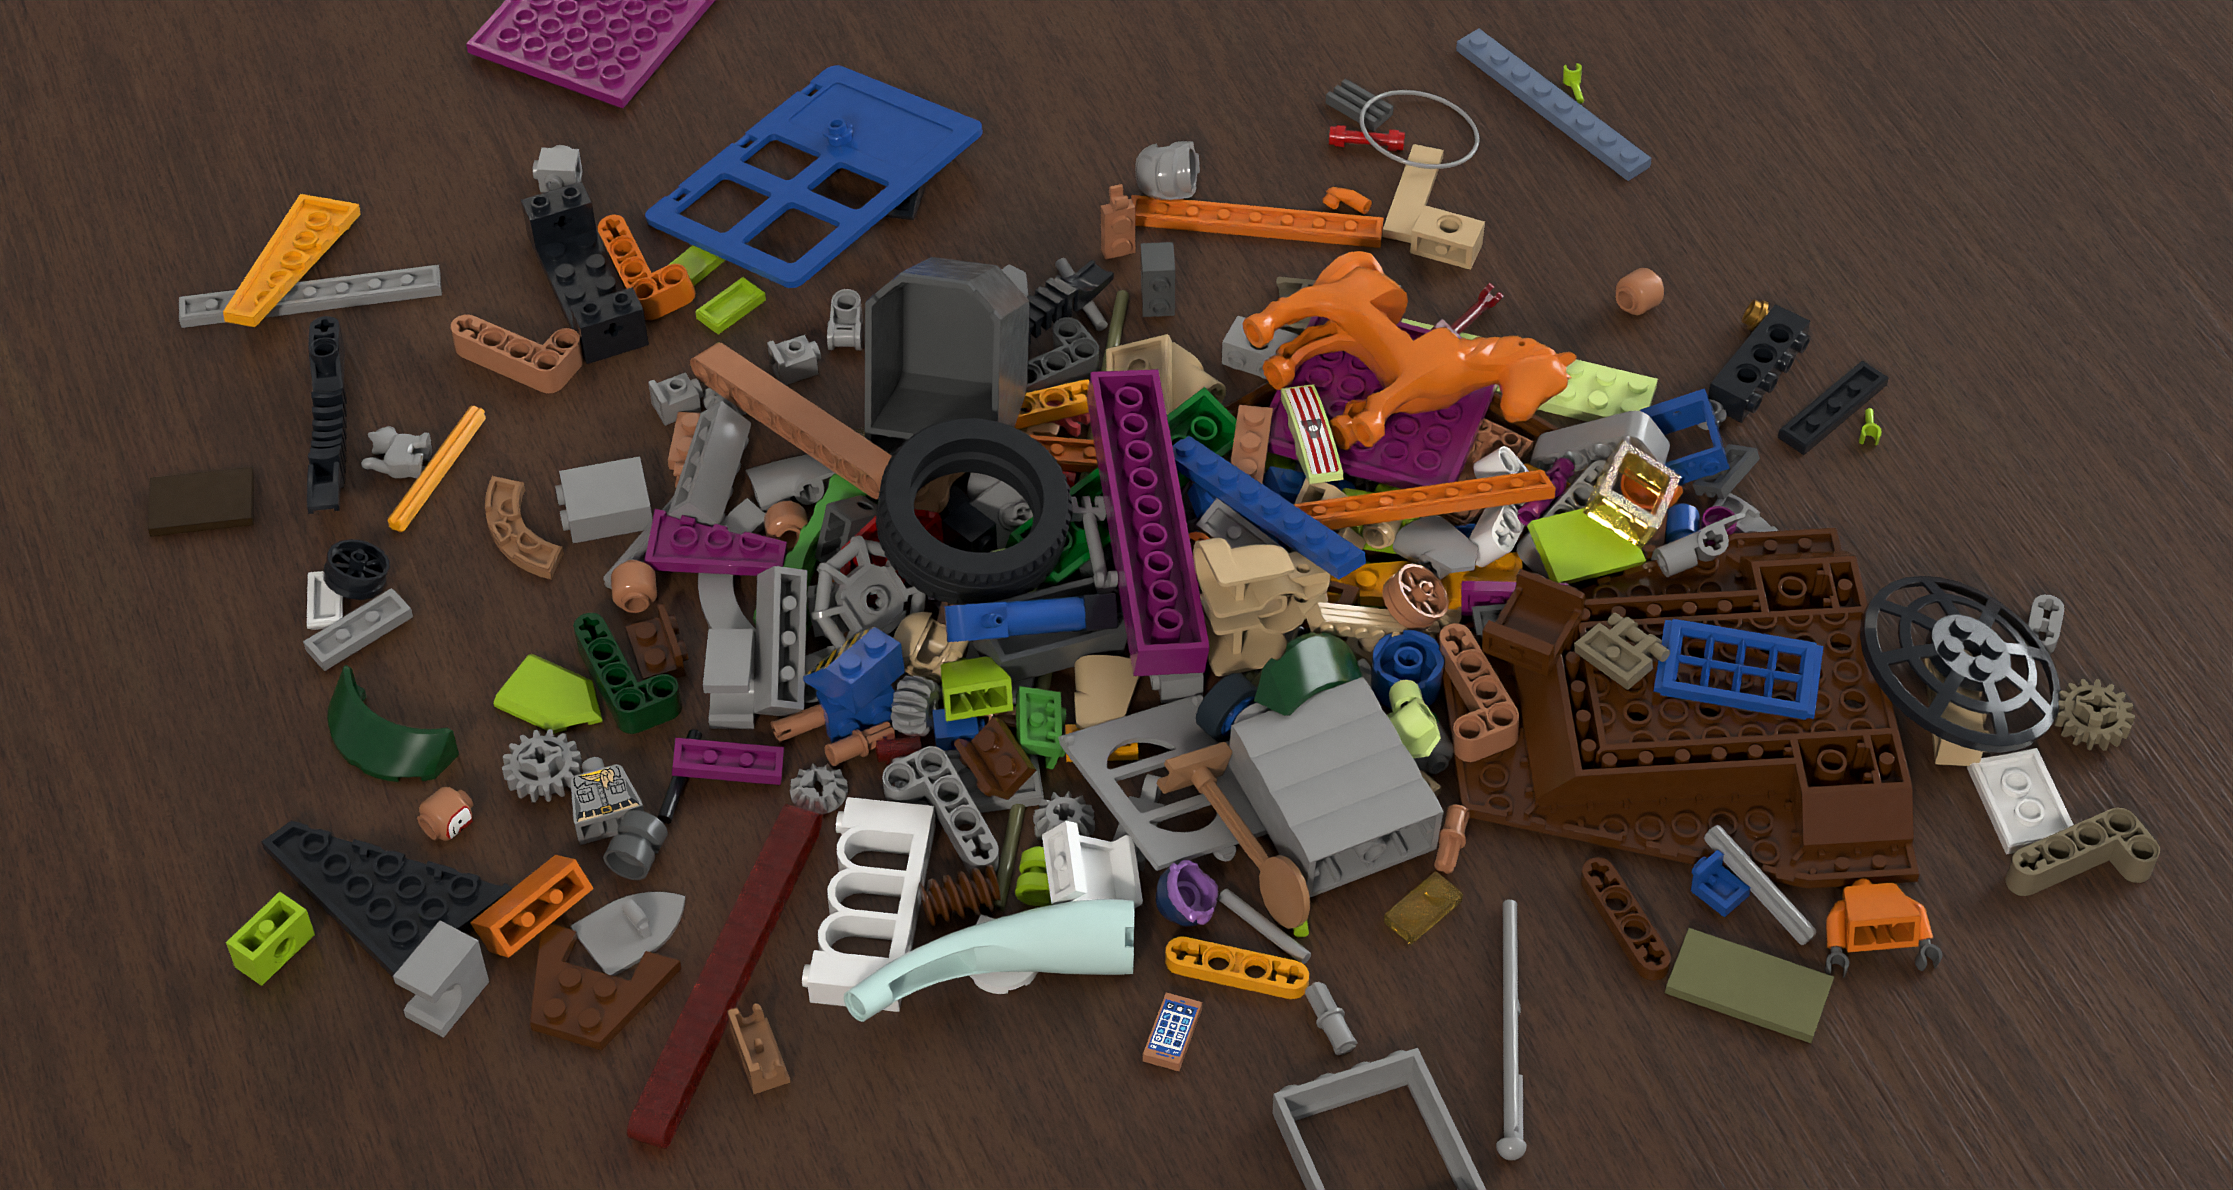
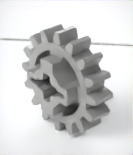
[502,729,582,802]

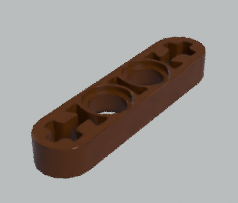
[1580,857,1671,981]

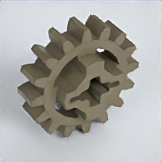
[2054,679,2135,751]

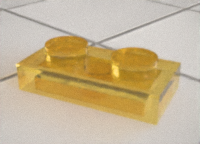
[1384,871,1463,945]

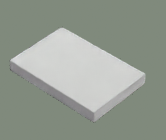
[1967,748,2073,855]

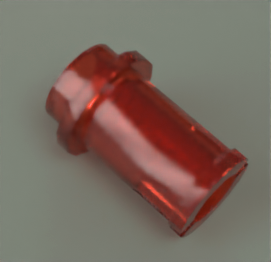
[876,735,921,765]

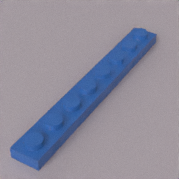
[1172,436,1366,580]

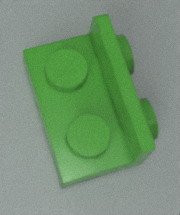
[1016,686,1066,769]

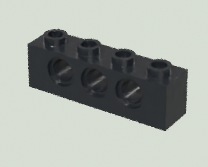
[1708,304,1811,423]

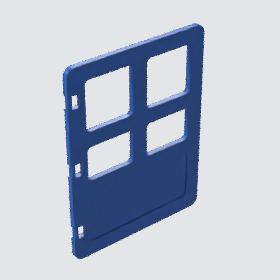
[645,65,983,288]

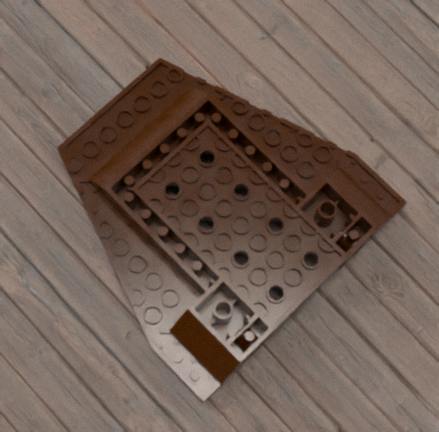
[1436,528,1920,889]

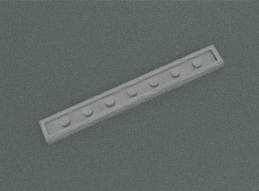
[179,265,442,328]

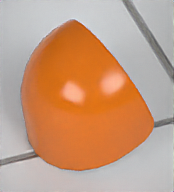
[1621,465,1683,512]

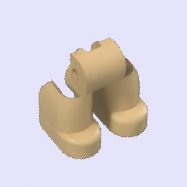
[1193,538,1330,677]

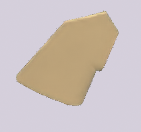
[1172,342,1226,410]
[1074,655,1140,730]

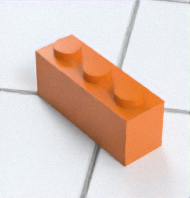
[470,855,594,958]

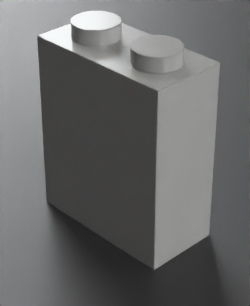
[555,456,653,543]

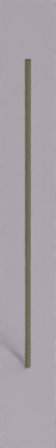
[994,290,1129,911]

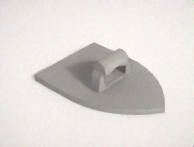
[570,892,686,976]

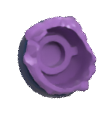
[1155,860,1218,926]

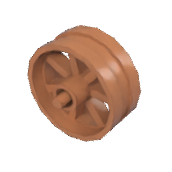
[1382,563,1449,631]

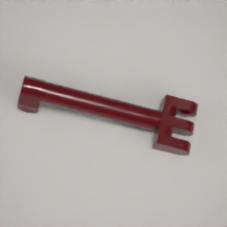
[1431,282,1504,338]

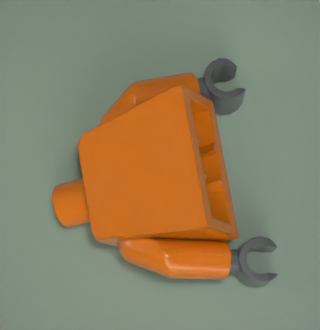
[1824,878,1943,978]

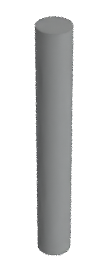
[1055,258,1108,331]
[1218,888,1311,964]

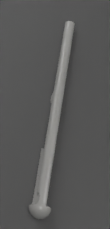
[1496,900,1527,1161]

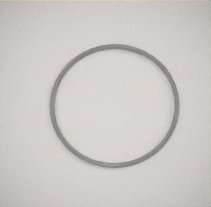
[1359,90,1479,169]

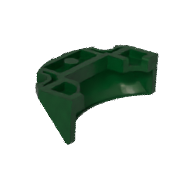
[1254,632,1364,716]
[327,665,459,782]

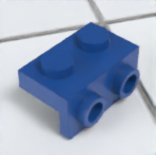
[816,685,895,743]

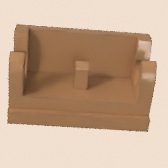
[727,1004,790,1094]

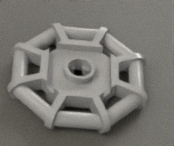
[811,535,926,649]

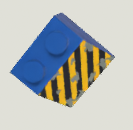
[803,627,905,714]

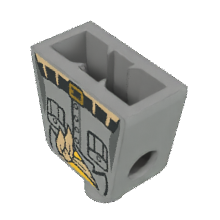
[571,757,644,845]

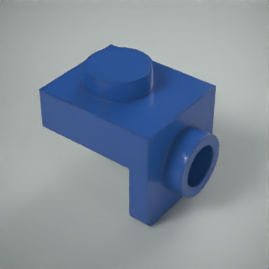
[1691,850,1751,918]

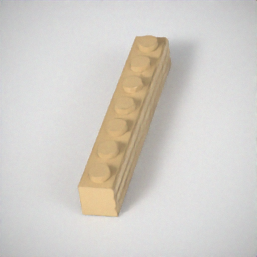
[1305,602,1441,640]

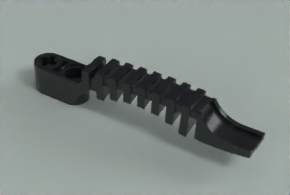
[1027,260,1114,346]
[307,316,347,514]

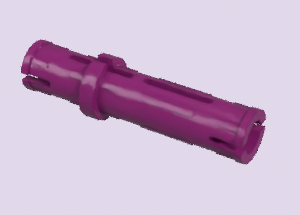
[1517,458,1575,526]

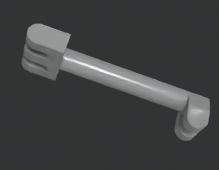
[1070,496,1118,594]

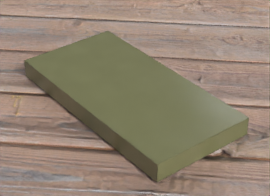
[1665,928,1834,1043]

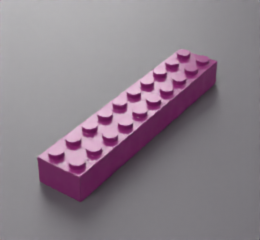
[1087,369,1210,676]

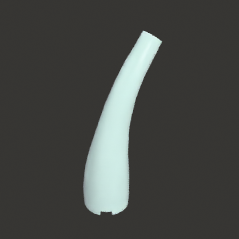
[844,899,1134,1022]

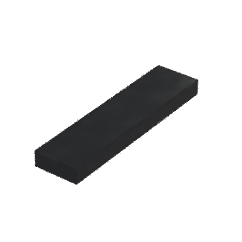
[1778,360,1889,455]

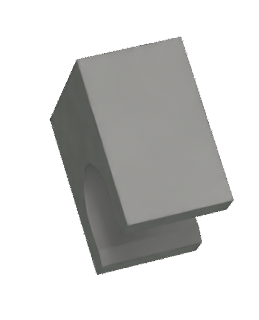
[703,629,756,729]
[393,921,489,1038]

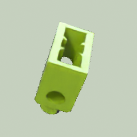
[940,656,1013,721]

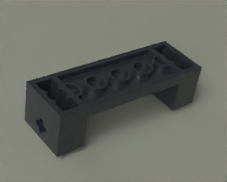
[521,182,649,364]

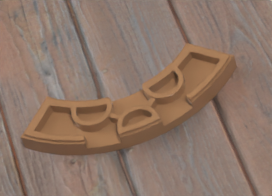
[485,476,564,580]

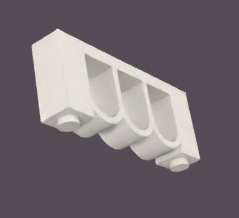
[802,797,936,1012]

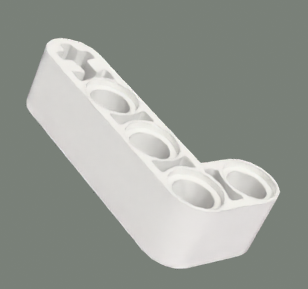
[1469,446,1529,567]

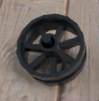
[323,539,390,600]

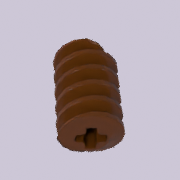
[919,865,1001,927]

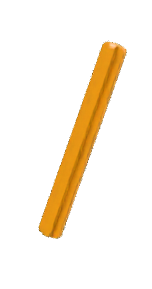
[388,405,486,532]

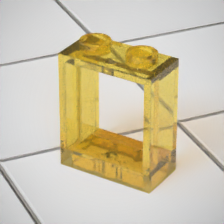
[1583,440,1681,549]

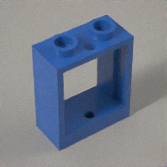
[1640,388,1730,490]

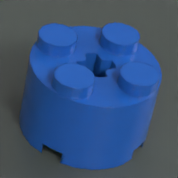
[1371,630,1444,709]

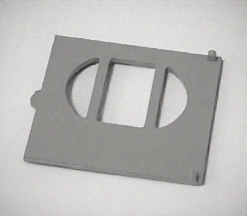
[1059,695,1268,871]

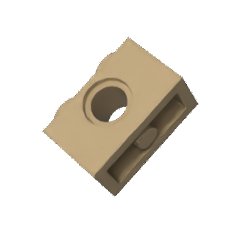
[1410,205,1485,270]

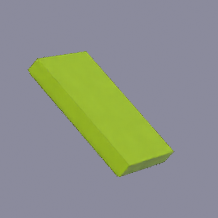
[1527,500,1646,584]

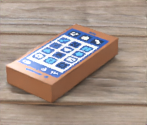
[1143,992,1202,1071]

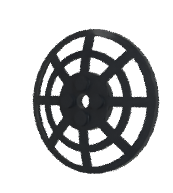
[1860,576,2061,753]

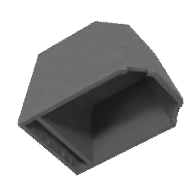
[865,257,1029,456]

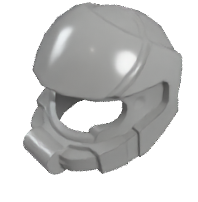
[1135,141,1200,200]

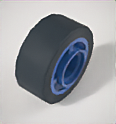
[1196,673,1257,743]

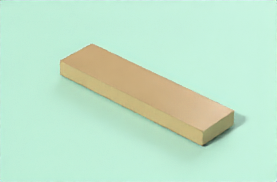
[1382,144,1444,243]

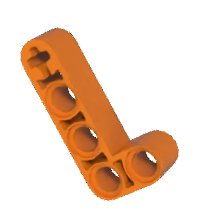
[597,215,696,320]

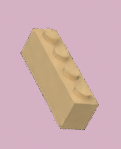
[1923,649,1990,766]

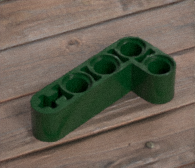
[573,613,682,734]

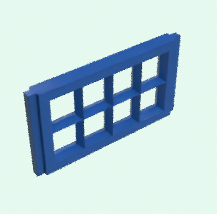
[1653,619,1824,720]

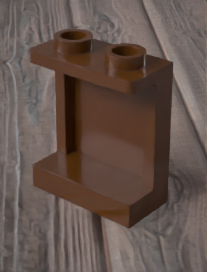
[1482,569,1585,677]

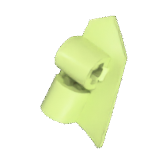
[1387,680,1441,758]

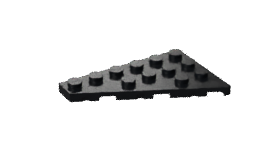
[261,820,512,979]

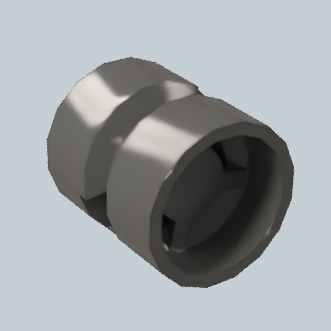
[603,810,668,880]

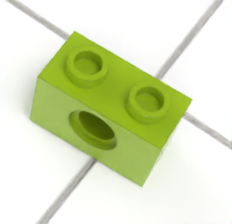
[226,892,315,986]

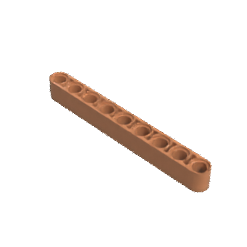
[690,342,892,499]

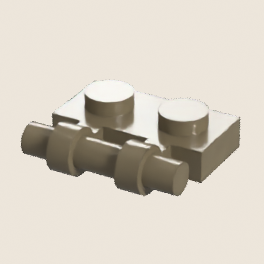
[1574,613,1670,690]

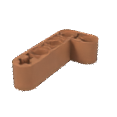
[450,315,584,393]
[1439,623,1519,762]

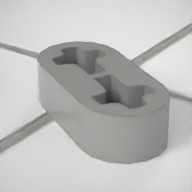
[2024,594,2064,655]

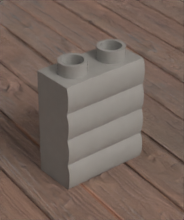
[1228,677,1443,897]

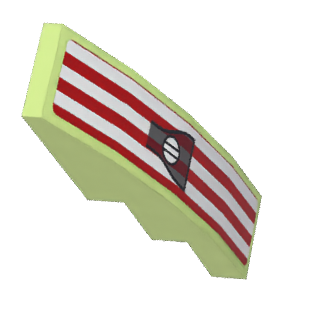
[1281,384,1344,484]

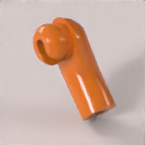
[1322,187,1372,214]

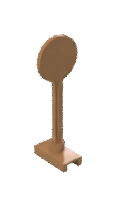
[1156,742,1310,929]

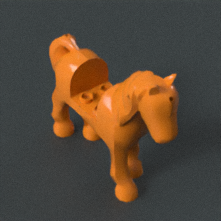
[1243,251,1576,450]

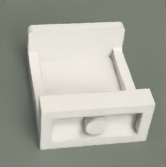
[1042,821,1143,908]

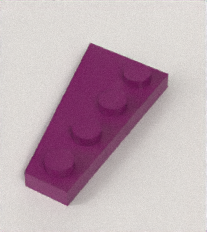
[644,509,788,576]

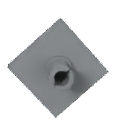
[970,480,1033,550]

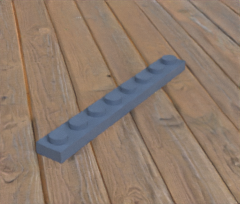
[1456,28,1652,181]

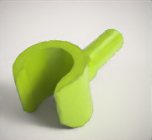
[1563,63,1584,104]
[1859,408,1882,446]

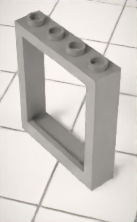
[1272,1048,1486,1190]

